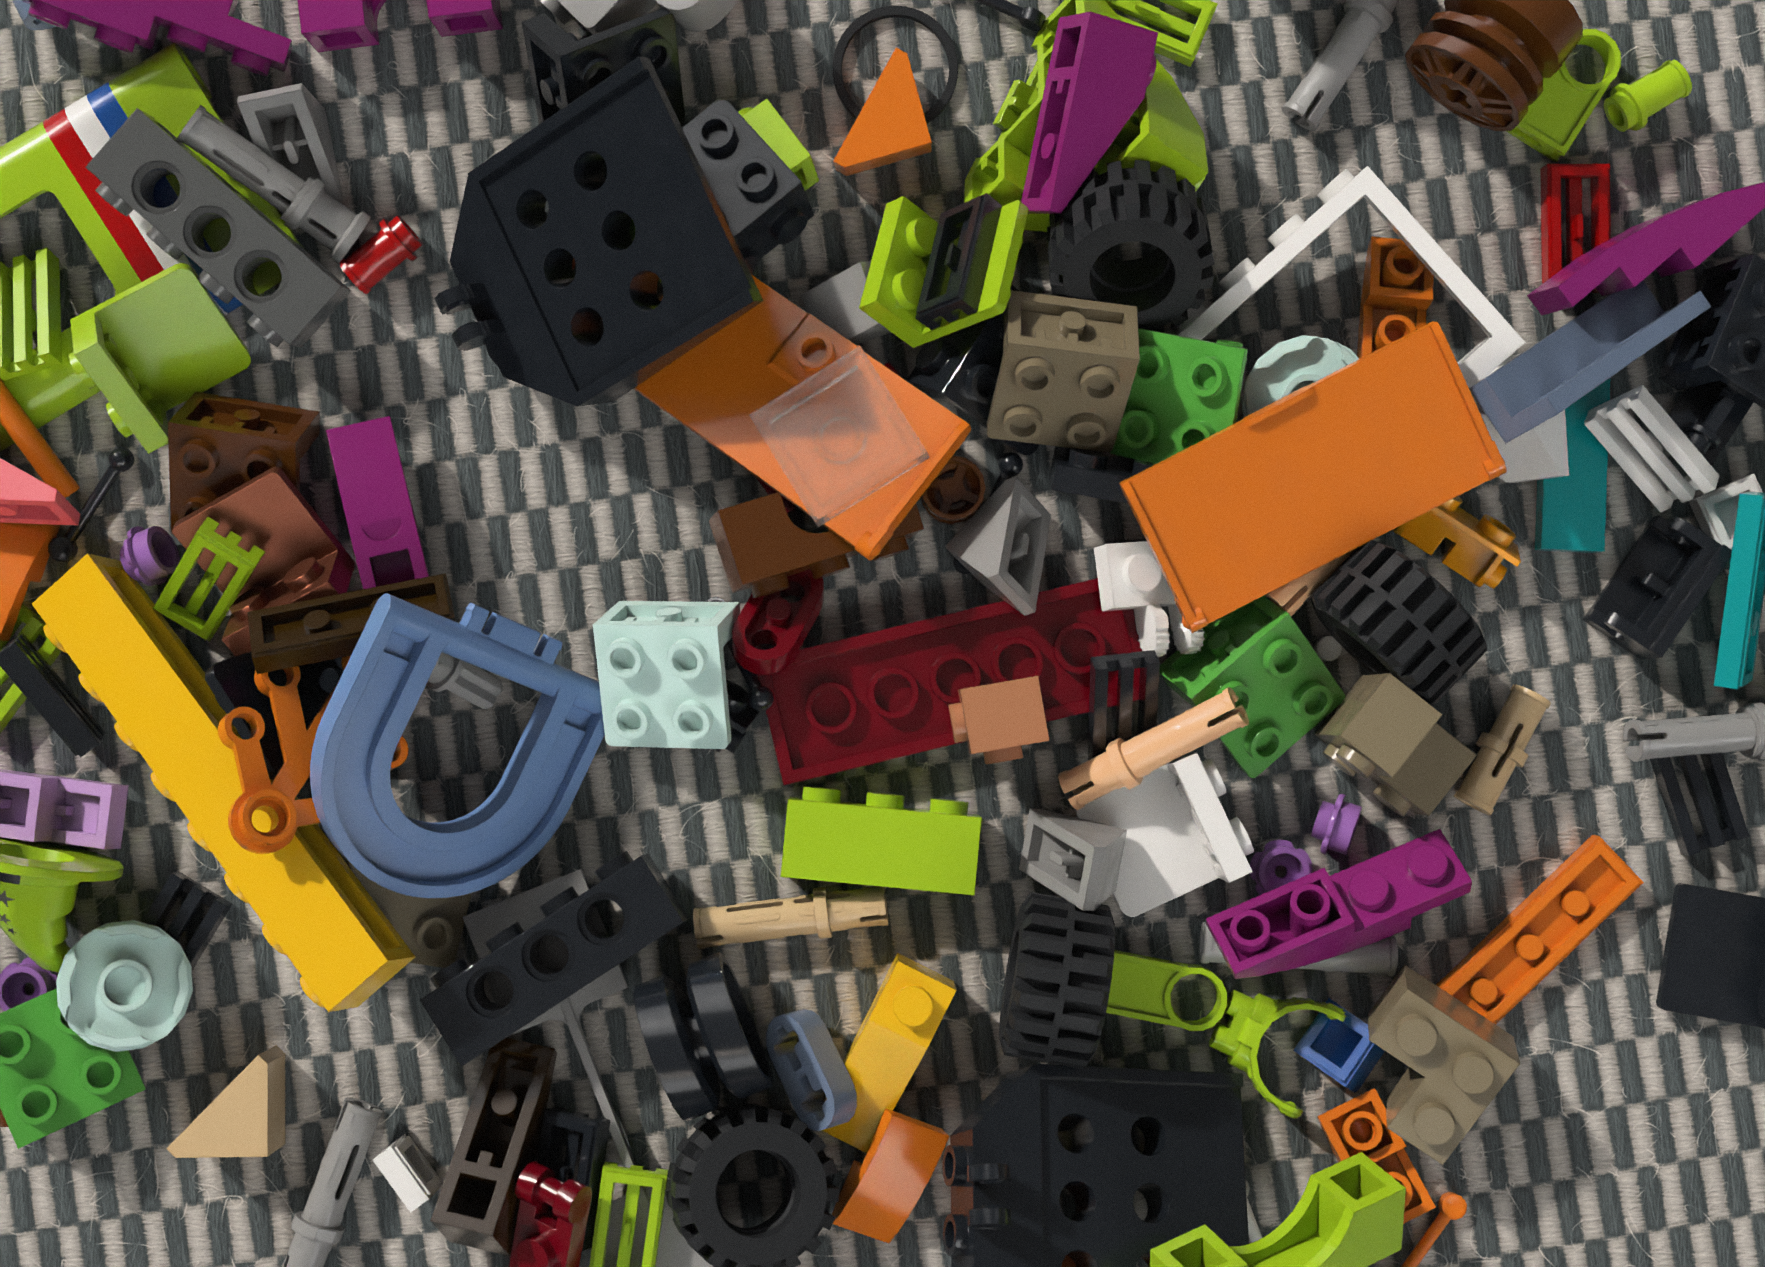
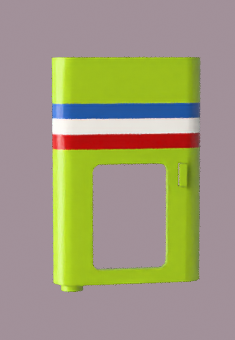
[0,43,307,452]

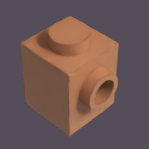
[948,676,1049,764]

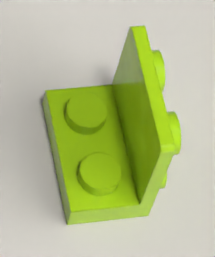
[859,196,1029,348]

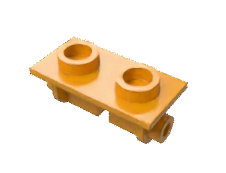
[1393,496,1521,589]

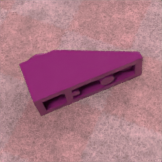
[1021,12,1158,214]

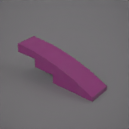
[1527,182,1765,316]

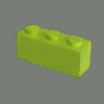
[780,786,982,895]

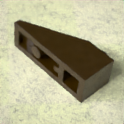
[430,1038,557,1256]

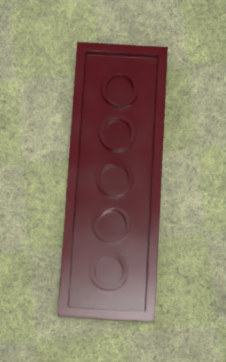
[757,578,1142,785]

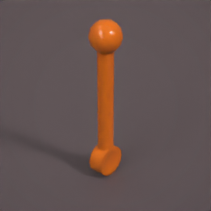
[1401,1192,1467,1267]

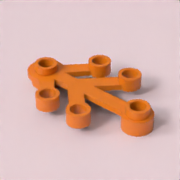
[218,656,409,854]

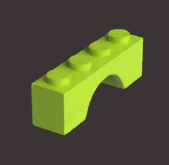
[1150,1152,1406,1267]

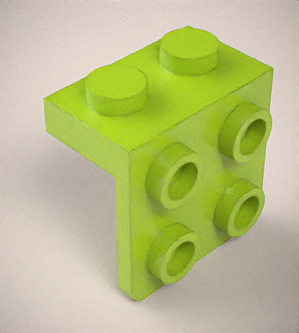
[68,263,251,454]

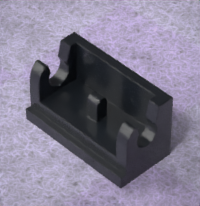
[1583,515,1732,659]

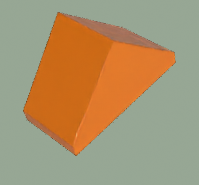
[833,47,932,176]

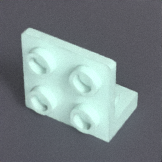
[593,601,741,749]

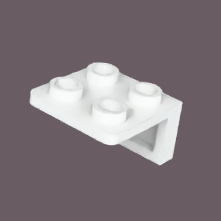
[1075,752,1254,917]

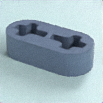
[766,1009,857,1131]

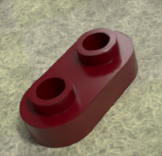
[732,569,824,675]

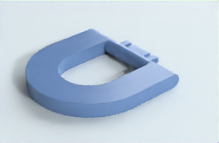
[310,593,605,898]

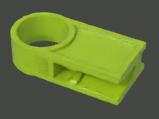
[1506,29,1621,163]
[1106,950,1227,1031]

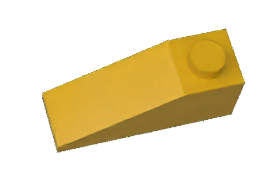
[822,952,957,1153]

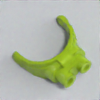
[1209,990,1346,1119]

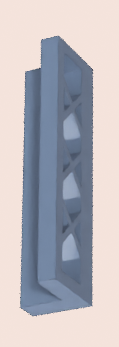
[1469,281,1711,444]

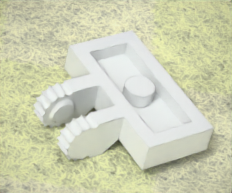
[1094,541,1205,657]

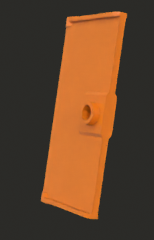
[633,274,972,561]
[1119,321,1507,633]

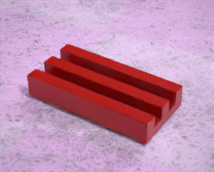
[1540,164,1611,293]

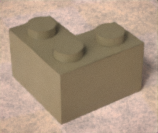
[1314,673,1477,817]
[1368,964,1520,1165]

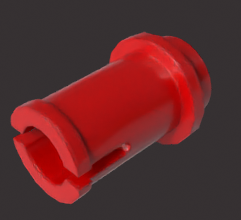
[339,215,423,294]

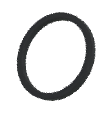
[833,6,958,124]

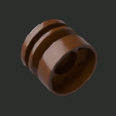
[1405,0,1583,131]

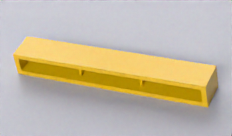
[32,553,415,1012]

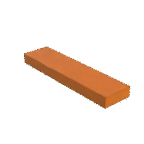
[1436,835,1644,1024]

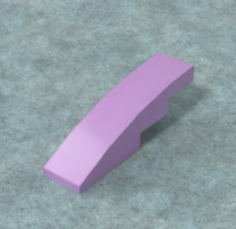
[0,769,129,850]

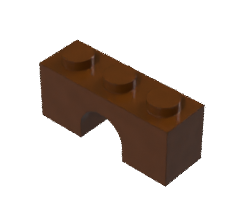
[709,492,924,598]

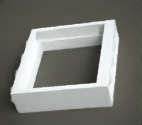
[1170,166,1526,422]

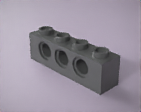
[86,108,351,348]

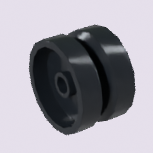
[633,952,772,1121]

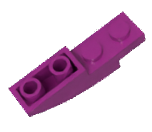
[22,0,292,76]
[326,416,430,589]
[1206,829,1472,979]

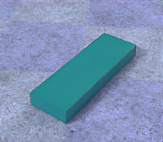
[1535,378,1610,553]
[1714,492,1765,689]

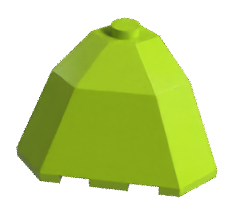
[964,0,1209,232]

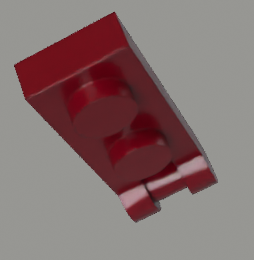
[509,1161,592,1267]

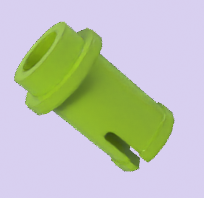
[1604,60,1692,132]

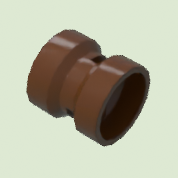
[921,456,986,526]

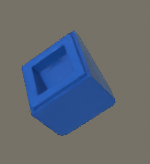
[1293,998,1385,1093]

